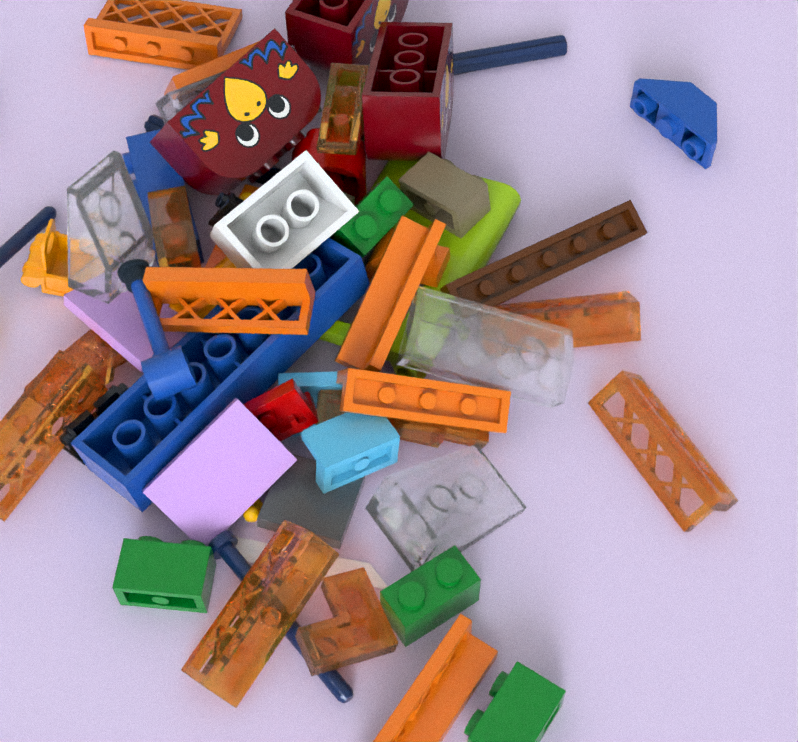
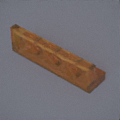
[475,291,641,358]
[0,350,108,522]
[588,370,738,532]
[181,520,339,708]

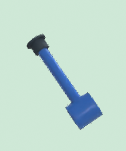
[117,259,198,401]

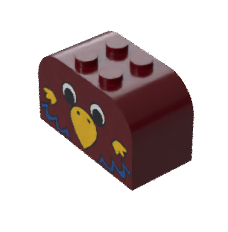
[285,0,409,76]
[362,22,454,161]
[150,28,321,195]

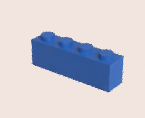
[122,129,204,267]

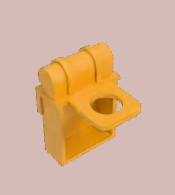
[21,219,117,297]

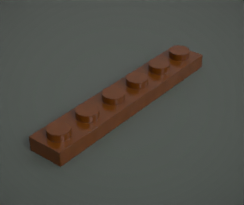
[440,200,648,324]

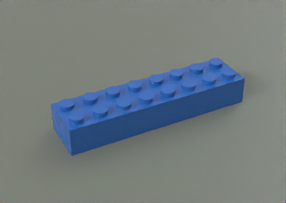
[71,238,370,513]

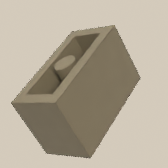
[399,152,491,238]

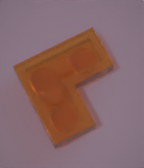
[295,567,398,676]

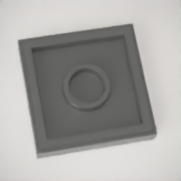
[257,454,365,549]

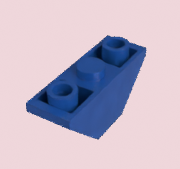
[630,78,717,170]

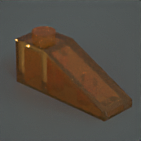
[316,63,369,155]
[147,185,202,268]

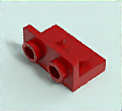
[243,378,319,442]

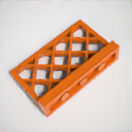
[83,0,243,70]

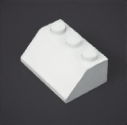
[209,150,359,269]

